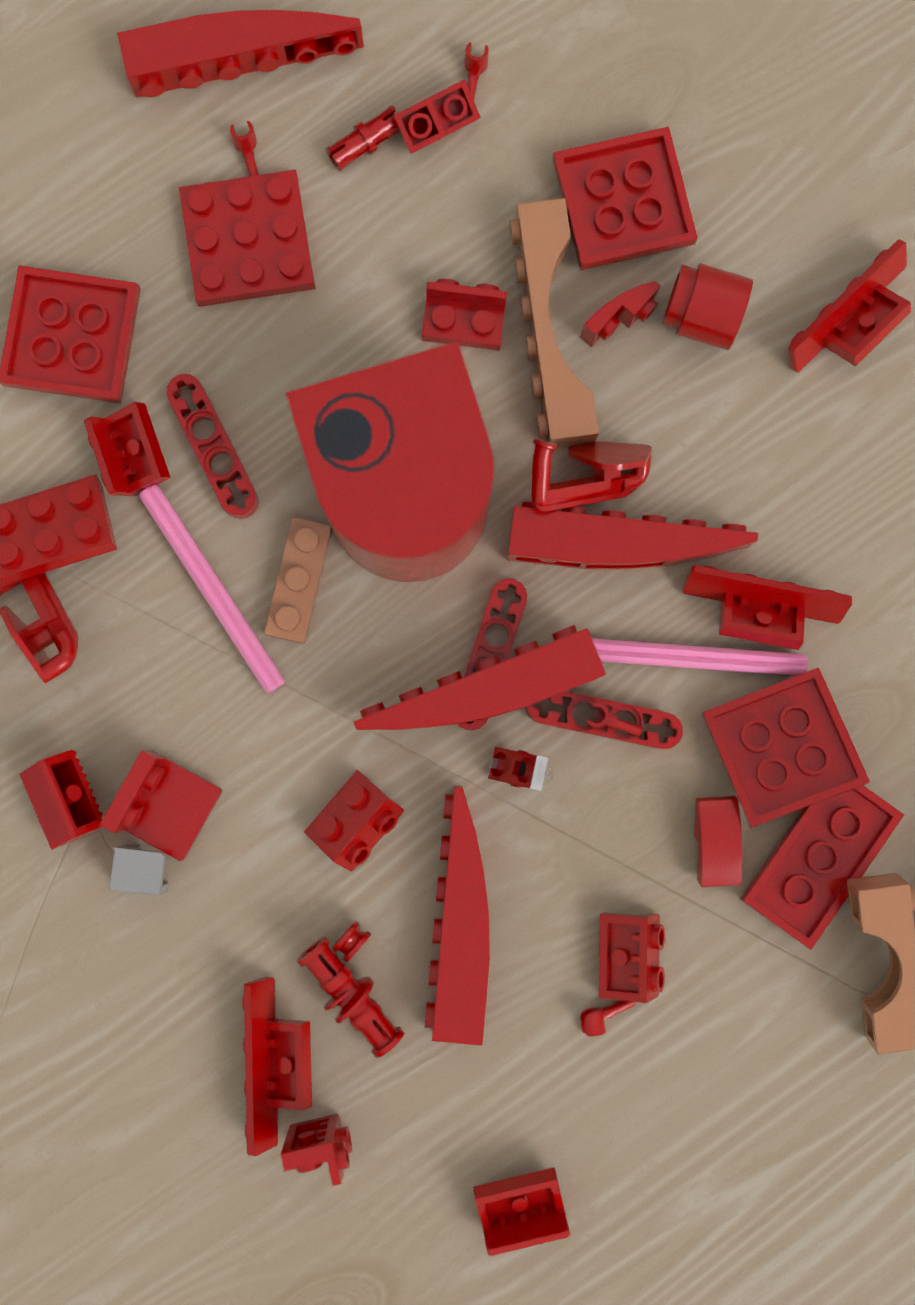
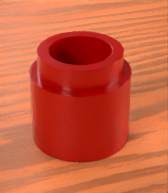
[663,263,753,351]

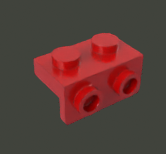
[84,402,171,496]
[304,770,404,872]
[473,1167,570,1256]

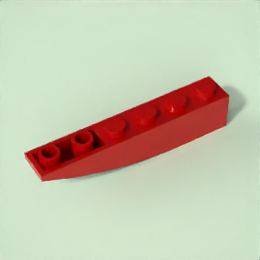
[117,10,364,98]
[507,501,758,570]
[353,625,606,730]
[425,786,490,1046]

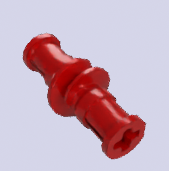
[297,936,404,1058]

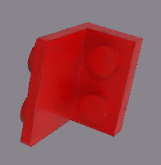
[99,750,222,861]

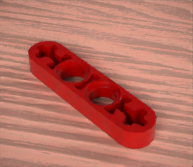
[166,374,259,519]
[458,578,527,731]
[526,691,683,749]

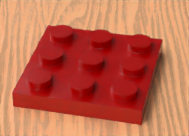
[553,126,698,271]
[179,169,316,307]
[0,265,141,404]
[702,667,870,828]

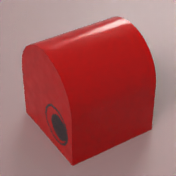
[286,341,494,582]

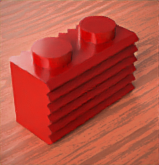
[19,750,103,850]

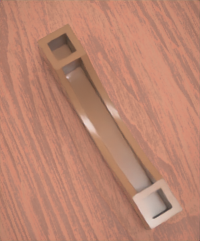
[509,198,599,448]

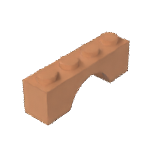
[847,873,915,1054]

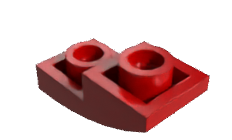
[393,79,481,154]
[580,281,661,347]
[694,796,742,887]

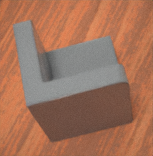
[109,845,168,895]

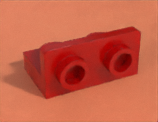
[421,278,507,351]
[599,912,665,1003]
[280,1114,352,1186]

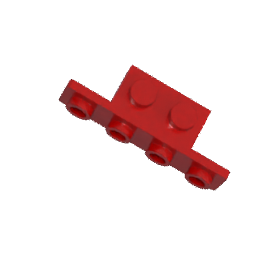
[788,239,911,373]
[683,565,852,650]
[242,977,312,1156]

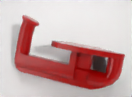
[531,439,652,512]
[0,572,78,683]

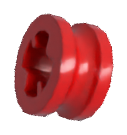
[331,921,371,963]

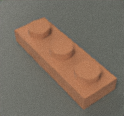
[264,517,333,644]

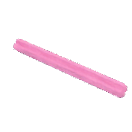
[139,485,284,693]
[592,638,808,676]

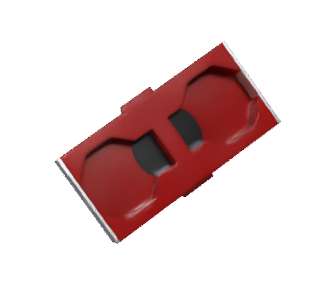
[487,747,553,791]

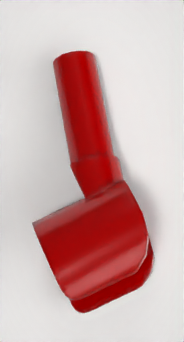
[465,42,489,100]
[230,121,259,176]
[585,703,643,737]
[580,1001,636,1037]

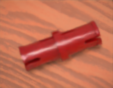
[326,105,400,171]

